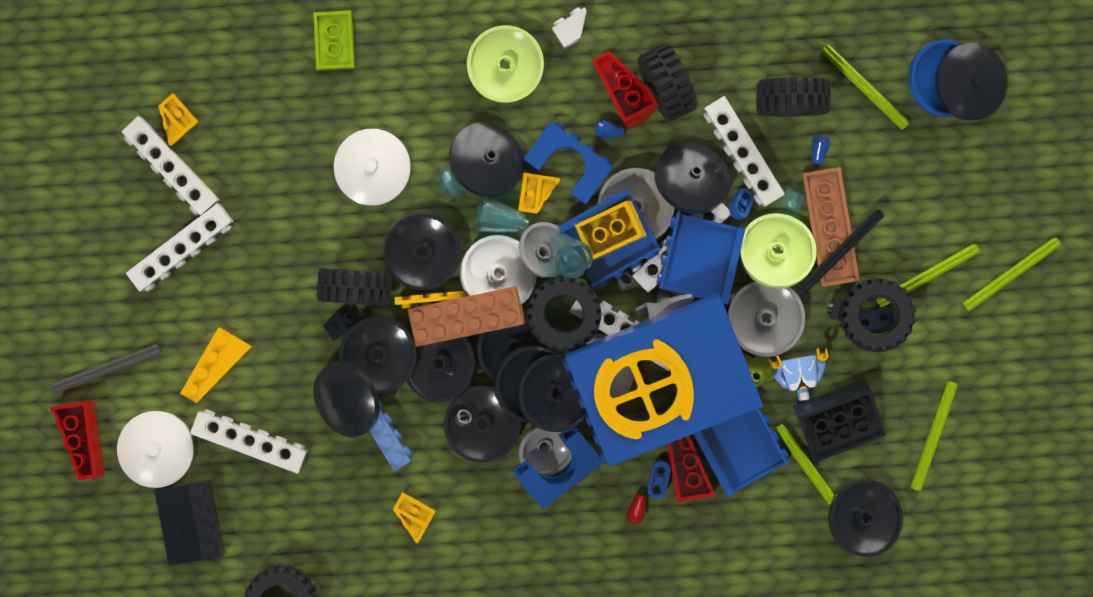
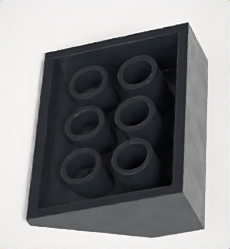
[793,379,886,463]
[154,479,226,565]

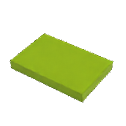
[313,10,355,71]

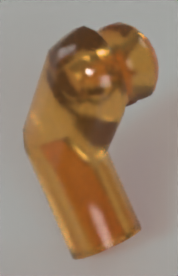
[631,362,648,390]

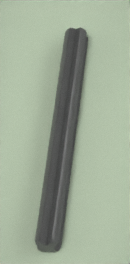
[52,345,160,393]

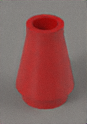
[626,494,647,524]

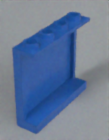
[558,188,661,288]
[656,213,745,304]
[693,407,789,497]

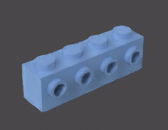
[370,400,412,471]

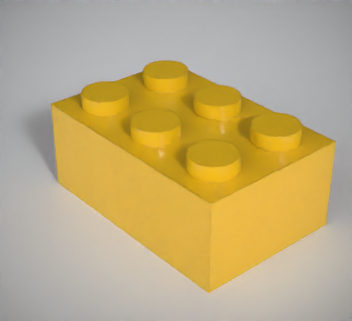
[575,201,647,261]

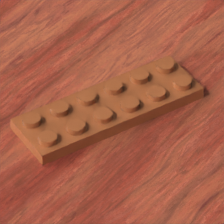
[802,167,860,287]
[408,286,525,347]

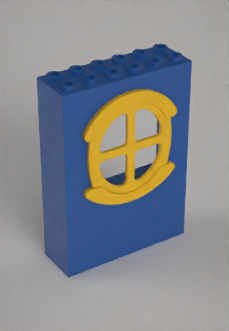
[563,293,763,467]

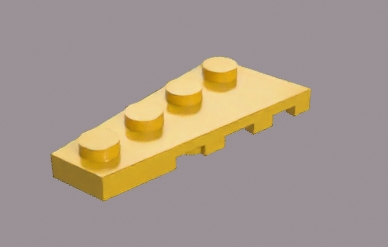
[395,291,467,308]
[180,327,253,403]

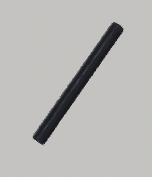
[797,209,885,295]

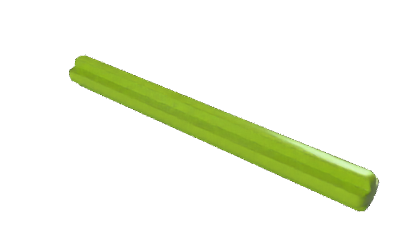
[821,45,909,130]
[963,238,1061,311]
[876,244,980,307]
[911,381,958,491]
[775,424,835,506]

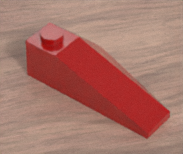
[592,51,659,130]

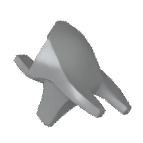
[635,290,693,322]

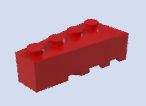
[50,400,105,481]
[667,436,716,502]

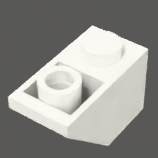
[552,7,587,50]

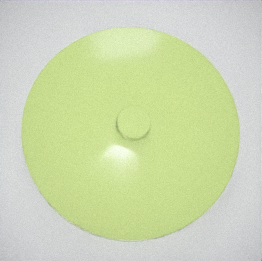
[467,25,544,103]
[739,213,816,288]

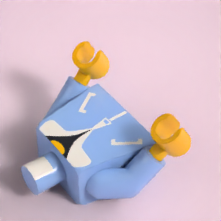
[768,348,829,401]

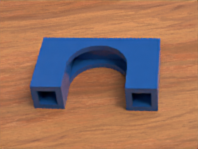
[524,121,613,205]
[512,426,603,509]

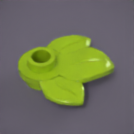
[744,353,774,387]

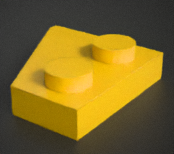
[159,93,199,147]
[518,173,560,214]
[393,492,436,543]

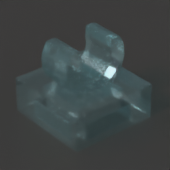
[780,188,805,214]

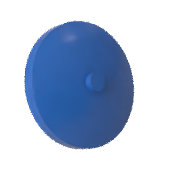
[908,40,961,117]

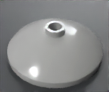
[519,222,573,278]
[518,427,571,476]

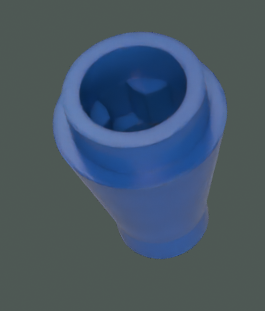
[595,119,624,138]
[811,135,831,164]

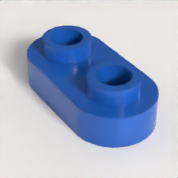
[729,188,754,220]
[859,307,893,331]
[647,460,671,499]

